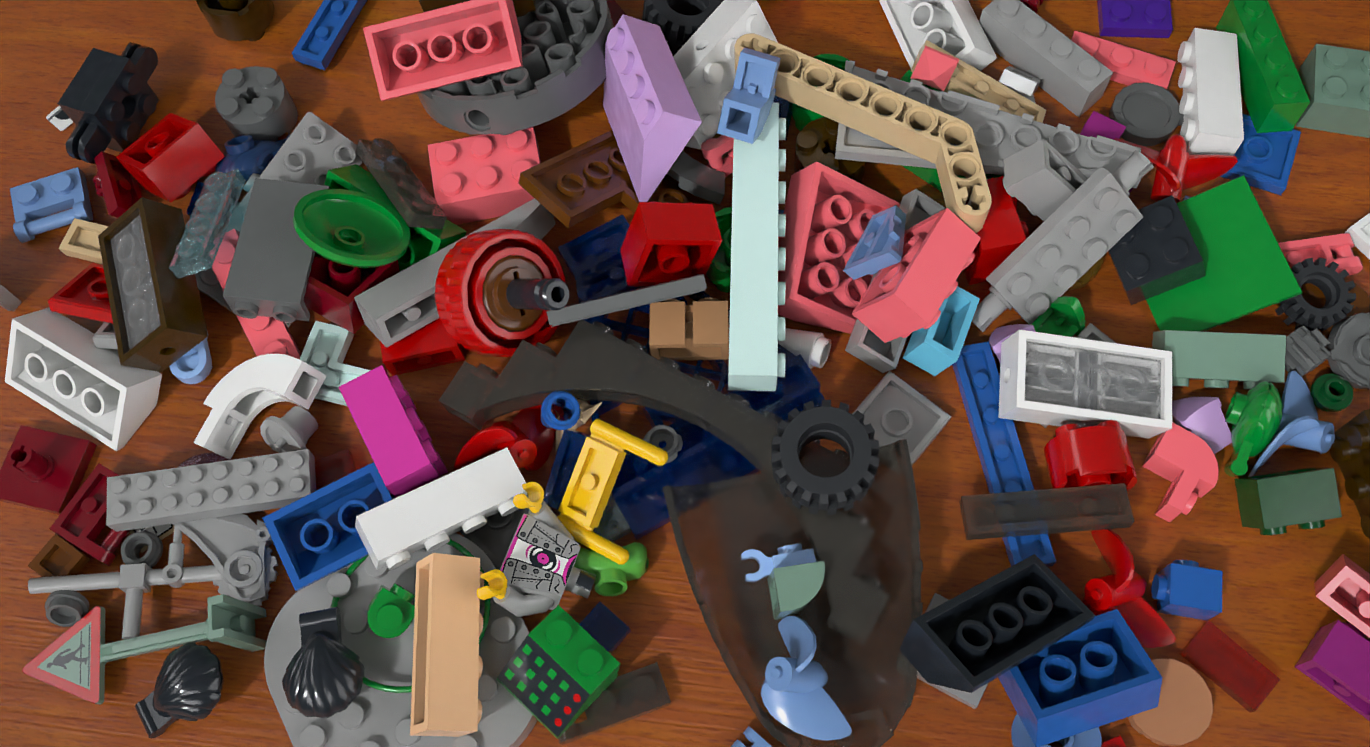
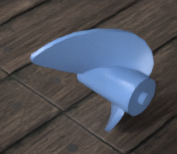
[1248,370,1335,477]
[761,616,852,741]

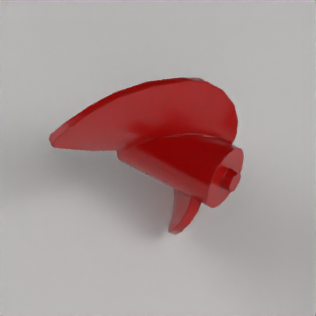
[1114,134,1238,203]
[454,387,557,471]
[1082,527,1176,648]

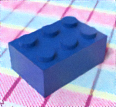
[998,609,1163,747]

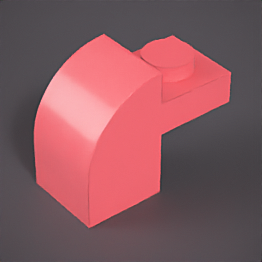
[1142,422,1219,523]

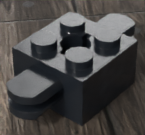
[57,42,159,164]

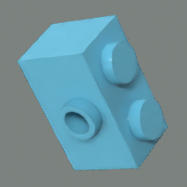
[903,286,980,376]

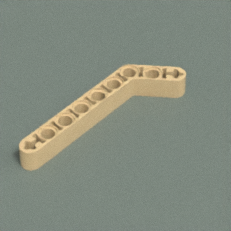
[734,33,992,233]

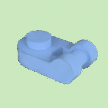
[169,332,212,384]

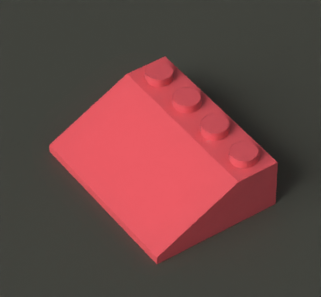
[778,162,900,334]

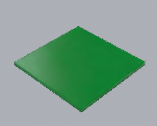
[1146,175,1302,332]

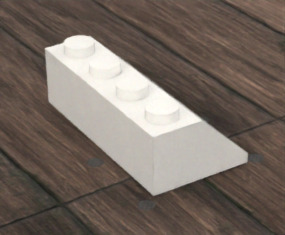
[879,0,997,71]
[5,308,162,451]

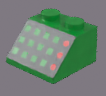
[497,605,621,739]

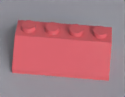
[363,0,523,101]

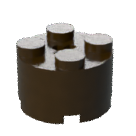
[196,0,274,41]
[794,117,866,183]

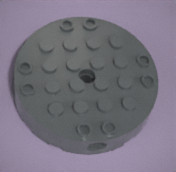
[417,0,614,135]

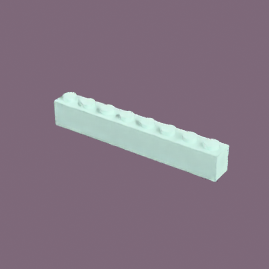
[728,103,786,391]

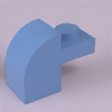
[717,48,781,144]

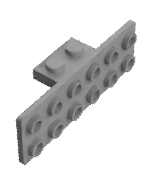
[194,112,367,311]

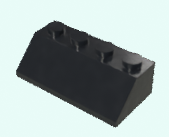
[899,554,1095,693]

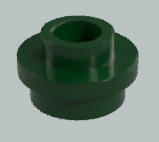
[1311,374,1354,412]

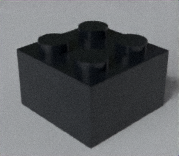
[1108,195,1206,305]

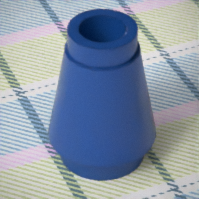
[541,391,580,430]

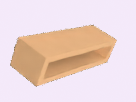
[410,553,484,737]

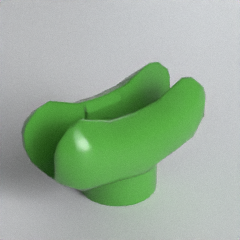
[574,542,649,596]

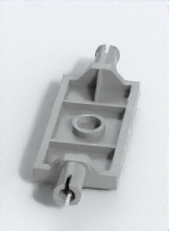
[972,150,1154,332]

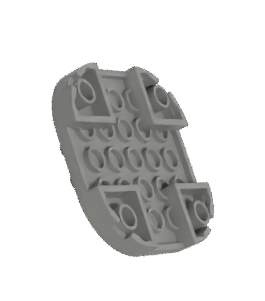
[264,533,537,747]

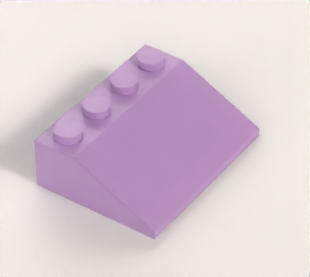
[603,14,702,202]

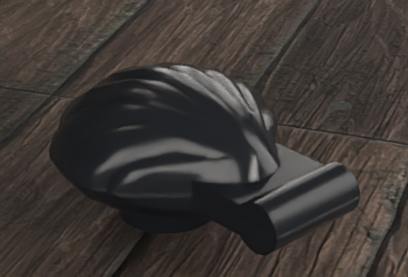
[282,607,365,719]
[135,643,224,738]

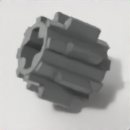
[1285,325,1332,377]

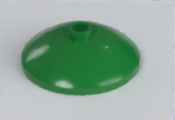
[293,189,410,268]

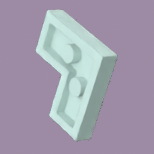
[299,321,371,406]

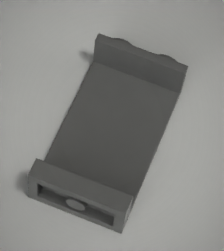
[223,178,330,323]

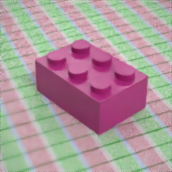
[339,365,448,498]

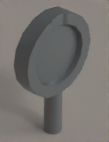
[1109,83,1184,146]

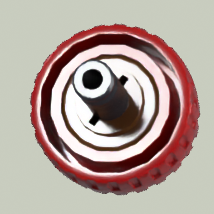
[435,229,569,357]

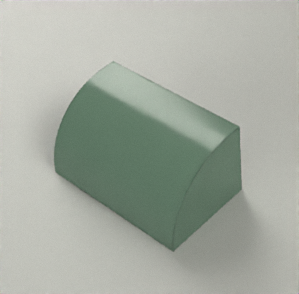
[767,561,825,620]

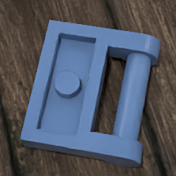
[10,167,93,243]

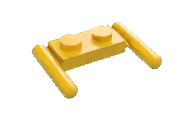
[557,418,668,565]

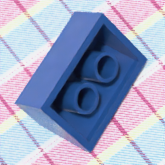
[262,462,395,591]

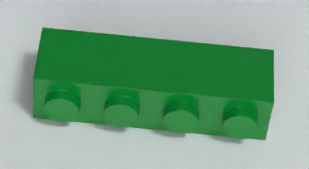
[1216,0,1310,133]

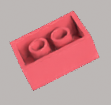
[427,127,542,225]
[852,208,981,343]

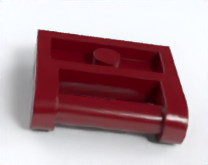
[49,463,131,566]

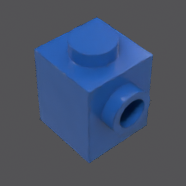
[1151,560,1223,621]

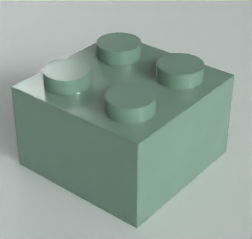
[1296,44,1370,138]

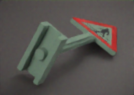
[22,594,267,705]

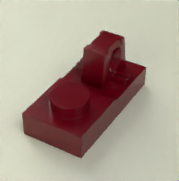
[93,151,143,218]

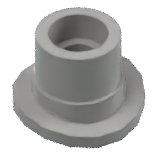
[260,406,318,453]

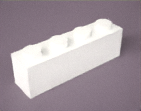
[1177,28,1244,156]
[355,448,527,570]

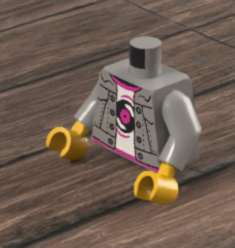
[477,482,596,617]

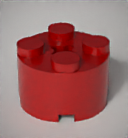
[1044,420,1137,504]

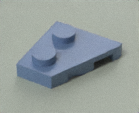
[843,205,906,280]

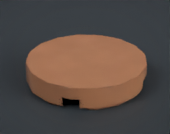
[1127,659,1213,746]

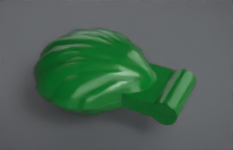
[1224,381,1282,477]

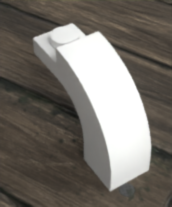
[194,354,327,460]

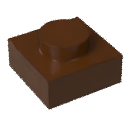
[28,533,91,577]

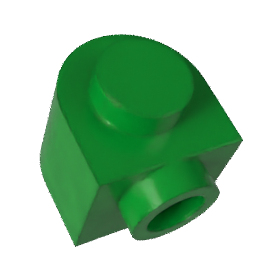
[367,583,415,638]

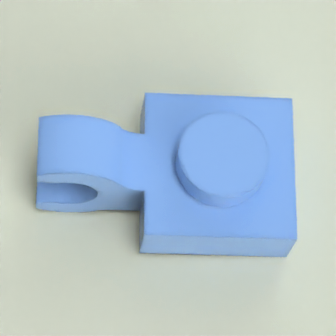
[741,544,816,582]

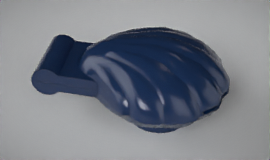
[215,134,291,183]

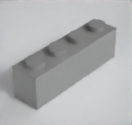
[979,0,1113,117]

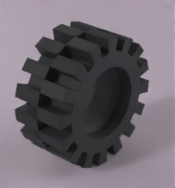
[1275,258,1356,332]

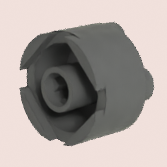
[215,66,298,142]

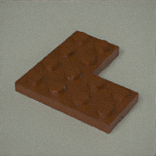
[518,130,723,228]

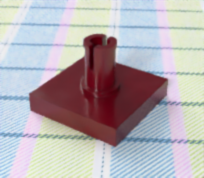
[0,425,97,515]

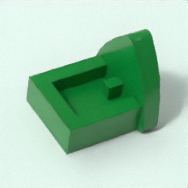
[1032,296,1086,337]

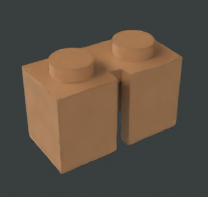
[649,298,729,361]

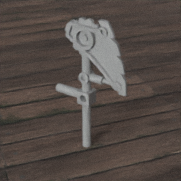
[28,514,278,640]

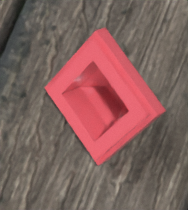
[910,45,959,92]

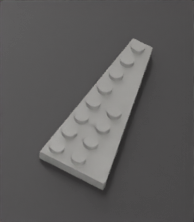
[835,60,1141,188]

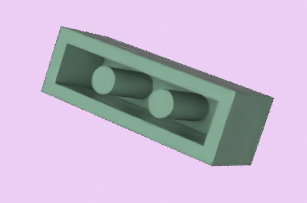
[1152,330,1286,390]

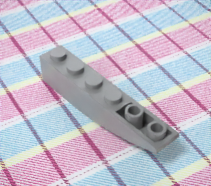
[354,198,555,348]

